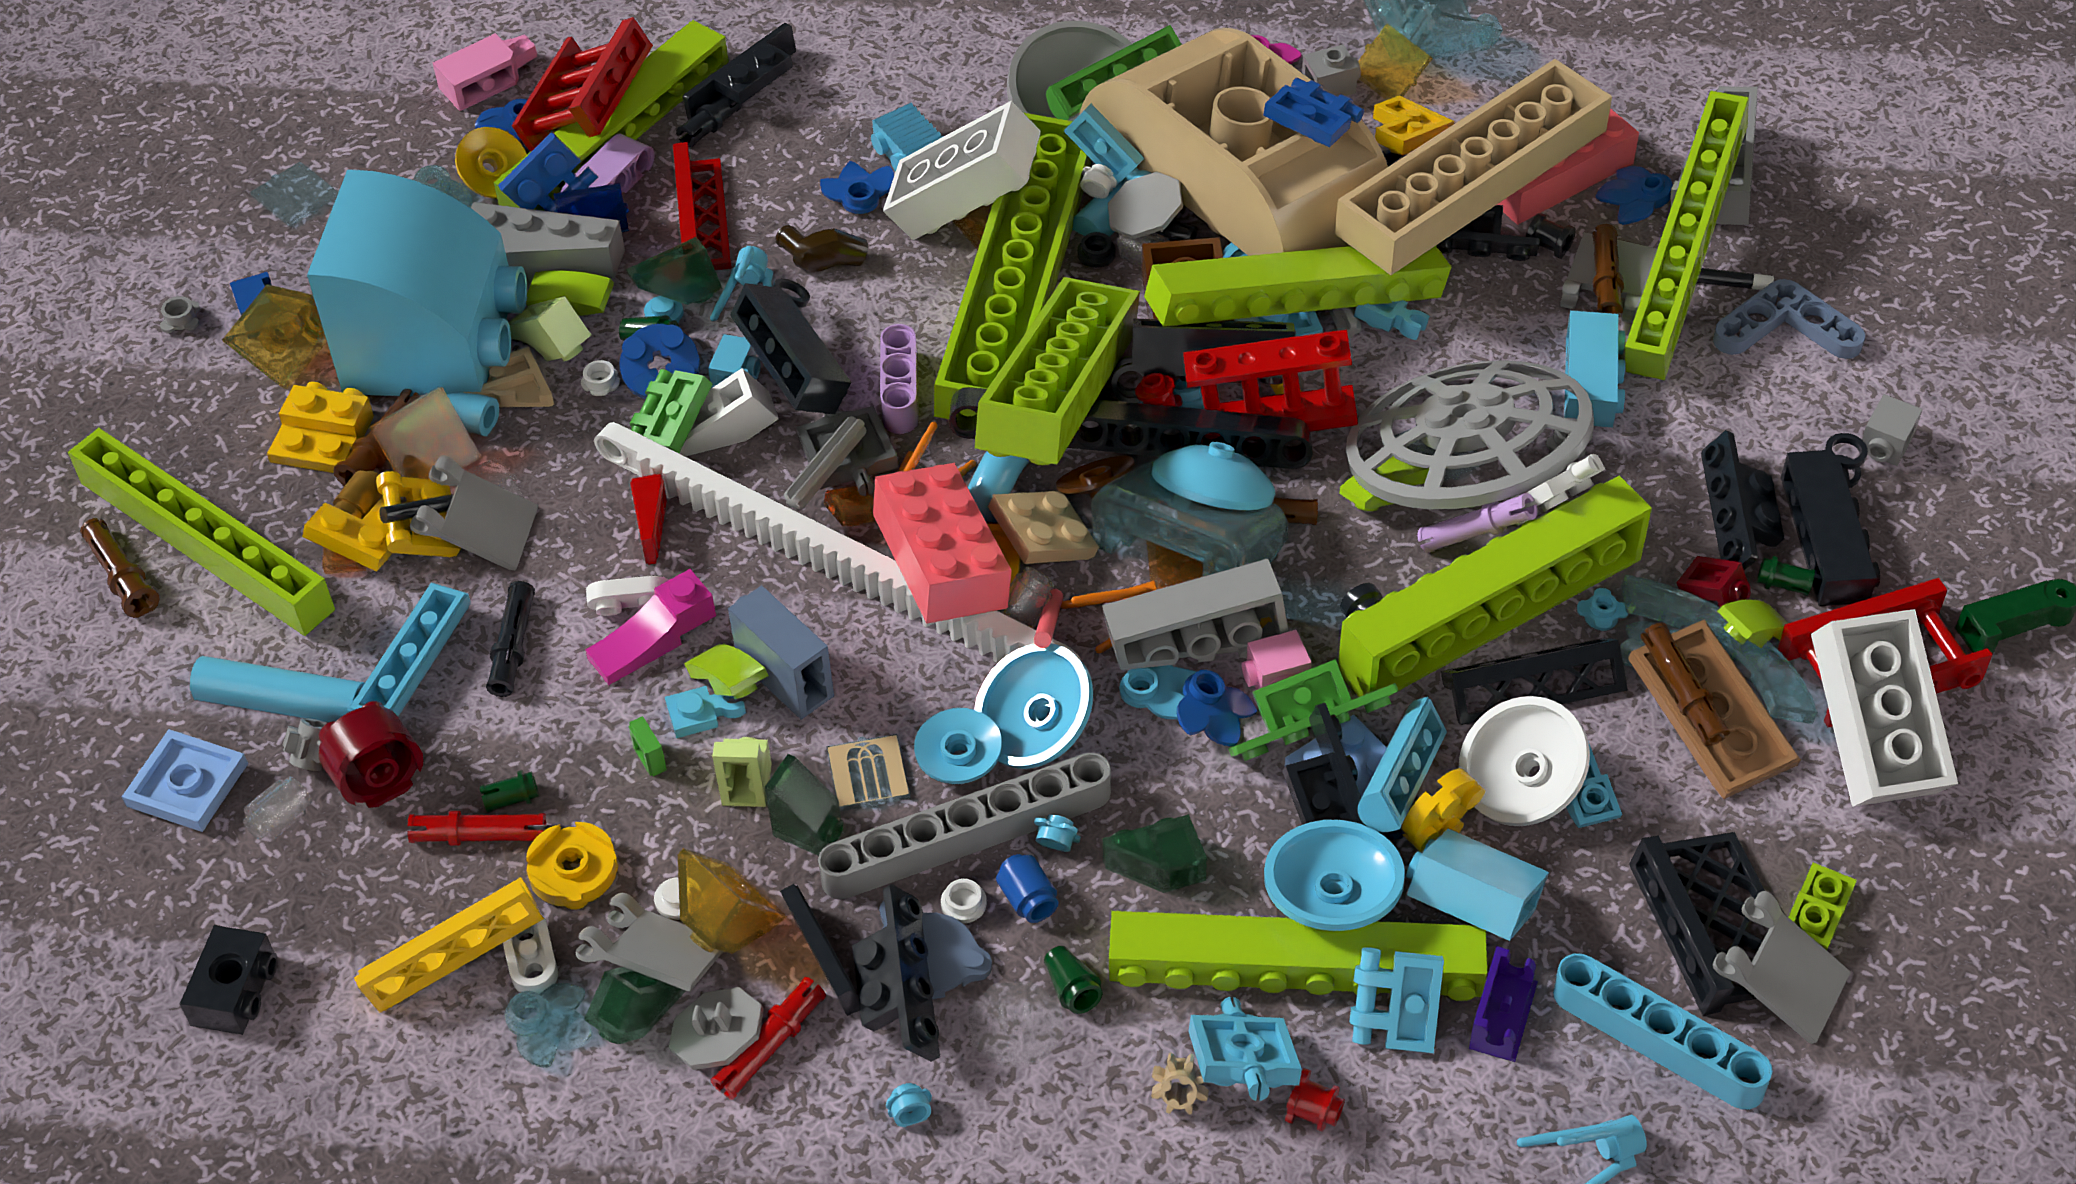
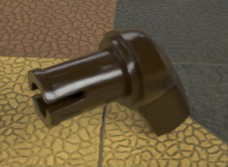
[775,225,868,272]

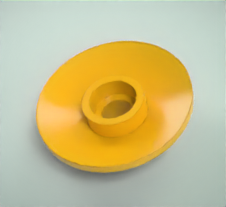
[455,127,527,199]

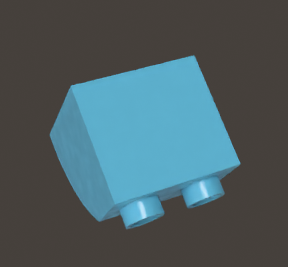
[307,170,527,397]

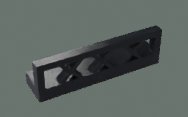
[1441,637,1628,725]

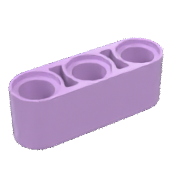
[560,134,655,218]
[880,324,919,434]

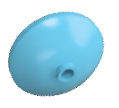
[1152,442,1276,510]
[975,643,1093,769]
[1264,820,1405,931]

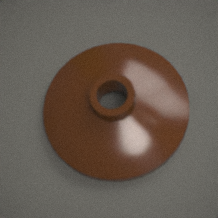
[1056,456,1135,500]

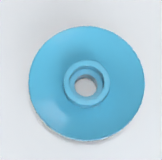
[914,708,1002,784]

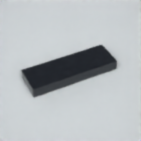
[780,884,860,1016]

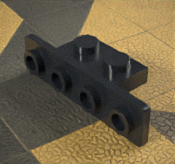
[683,23,796,120]
[1436,205,1540,261]
[1701,430,1785,570]
[1282,703,1368,827]
[852,884,940,1062]

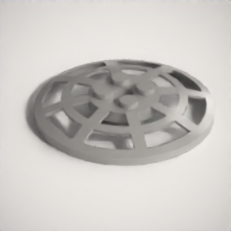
[1346,360,1594,510]

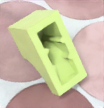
[508,296,591,362]
[712,737,772,807]

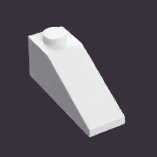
[679,368,779,457]

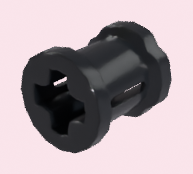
[1525,213,1576,259]

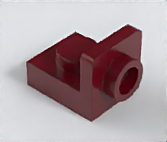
[1676,556,1751,608]

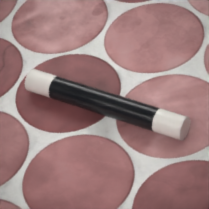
[1697,268,1774,290]

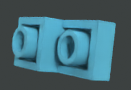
[1566,741,1622,828]

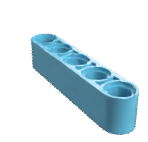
[1553,953,1772,1110]

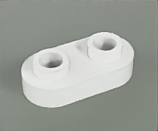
[586,576,669,616]
[503,915,558,996]

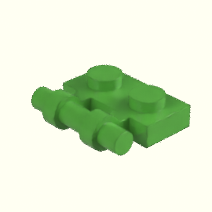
[629,369,713,453]

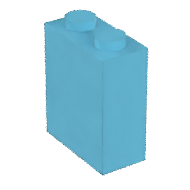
[1406,829,1549,941]

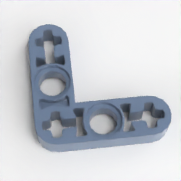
[1713,279,1865,359]

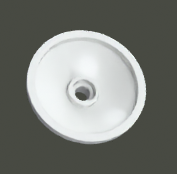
[1459,696,1590,826]

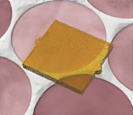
[1358,24,1433,100]

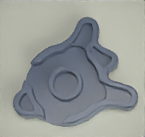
[857,901,992,999]

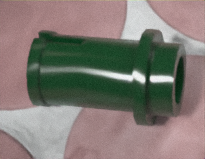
[1757,556,1815,596]
[480,770,539,813]

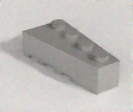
[1671,86,1758,225]
[471,202,625,282]
[1102,559,1289,670]

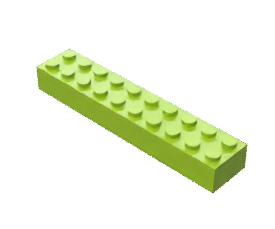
[934,112,1092,419]

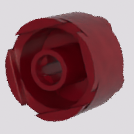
[319,701,424,808]

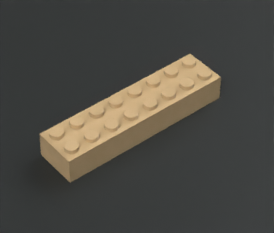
[1335,59,1612,275]

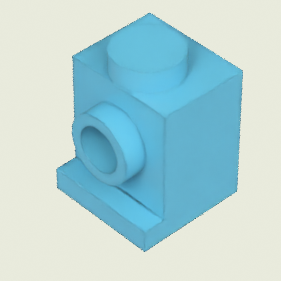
[708,334,761,389]

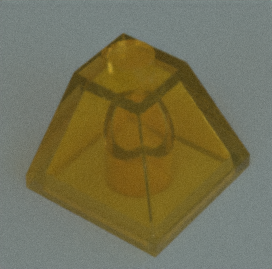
[222,284,327,389]
[677,848,787,954]

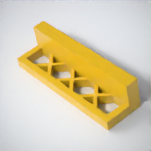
[354,877,544,1013]

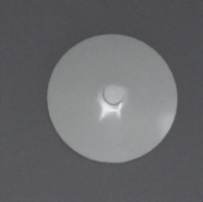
[1007,21,1132,121]

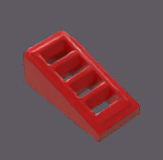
[630,474,667,565]

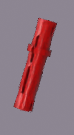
[407,811,547,846]
[710,977,826,1100]

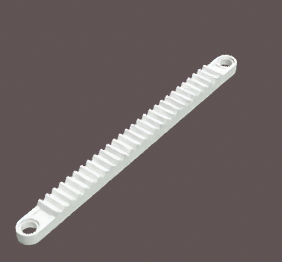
[594,422,1082,663]

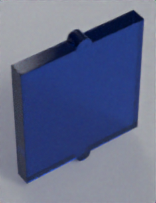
[554,183,629,232]

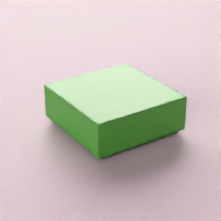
[628,716,667,777]

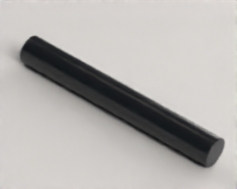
[379,494,454,523]

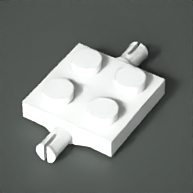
[1510,454,1605,526]

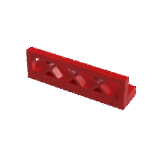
[673,142,732,274]

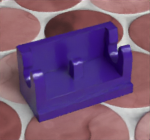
[1469,946,1538,1062]

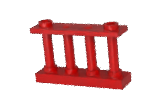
[511,17,653,152]
[1183,329,1358,441]
[1778,578,1992,727]

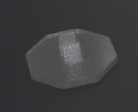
[968,981,1064,1067]

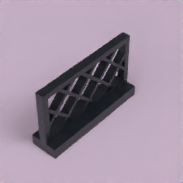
[1629,832,1769,1016]

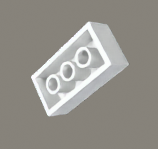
[883,101,1041,240]
[1811,609,1958,807]

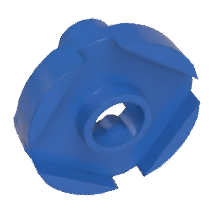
[619,324,700,400]

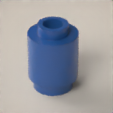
[996,854,1059,923]

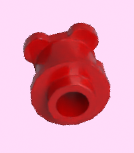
[1135,373,1183,407]
[1285,1068,1345,1132]

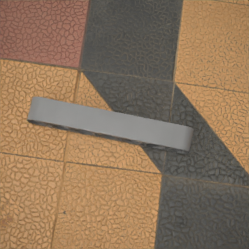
[818,753,1111,899]

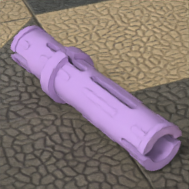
[1417,493,1538,553]

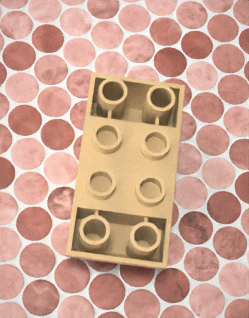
[1079,28,1388,256]

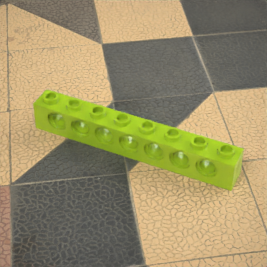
[1625,91,1749,380]

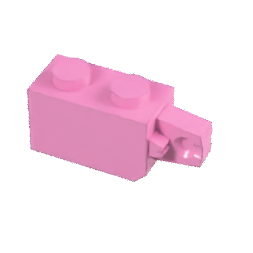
[433,33,537,111]

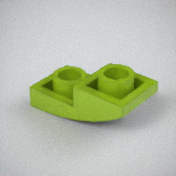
[526,270,614,316]
[1339,456,1429,511]
[1717,599,1788,648]
[684,644,769,699]
[1788,862,1857,951]

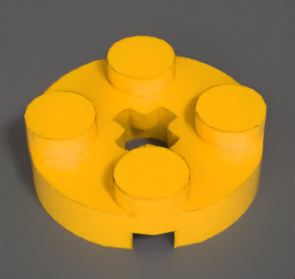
[1402,768,1485,852]
[526,822,619,910]

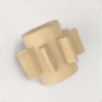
[1151,1052,1209,1115]

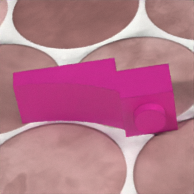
[585,569,716,685]

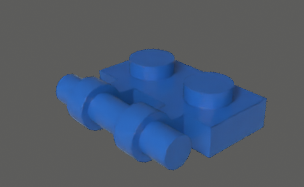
[1263,78,1364,148]
[498,132,598,214]

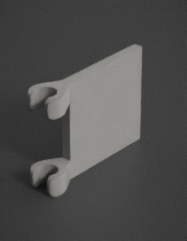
[1560,232,1657,323]
[410,455,539,570]
[1713,891,1851,1044]
[576,893,728,992]

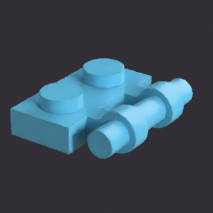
[1349,947,1444,1053]

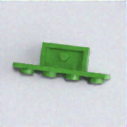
[1228,659,1399,761]

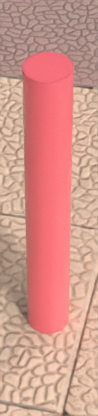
[1034,589,1063,648]

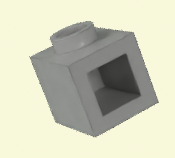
[1302,44,1361,96]

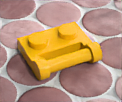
[376,471,461,557]

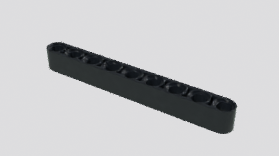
[949,387,1313,469]

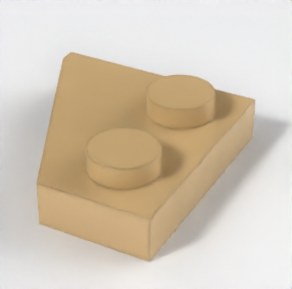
[464,347,554,407]

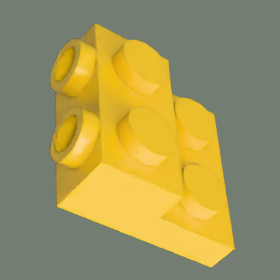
[267,382,374,473]

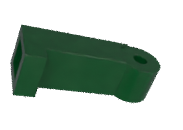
[1955,579,2076,655]

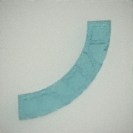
[1621,574,1818,724]

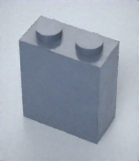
[728,585,834,720]

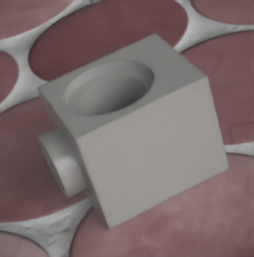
[1862,394,1923,466]

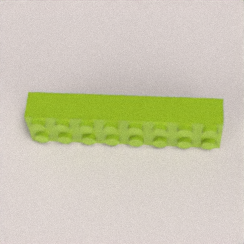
[975,277,1140,465]
[1338,475,1652,697]

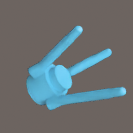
[710,246,773,321]
[1517,1115,1647,1184]

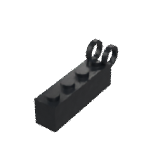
[730,278,852,415]
[1111,318,1296,403]
[1781,433,1880,606]

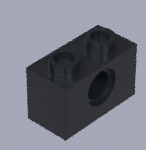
[179,925,278,1035]

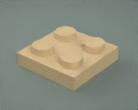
[988,491,1099,564]

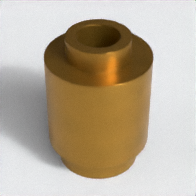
[333,471,383,519]

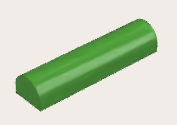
[1046,25,1182,120]

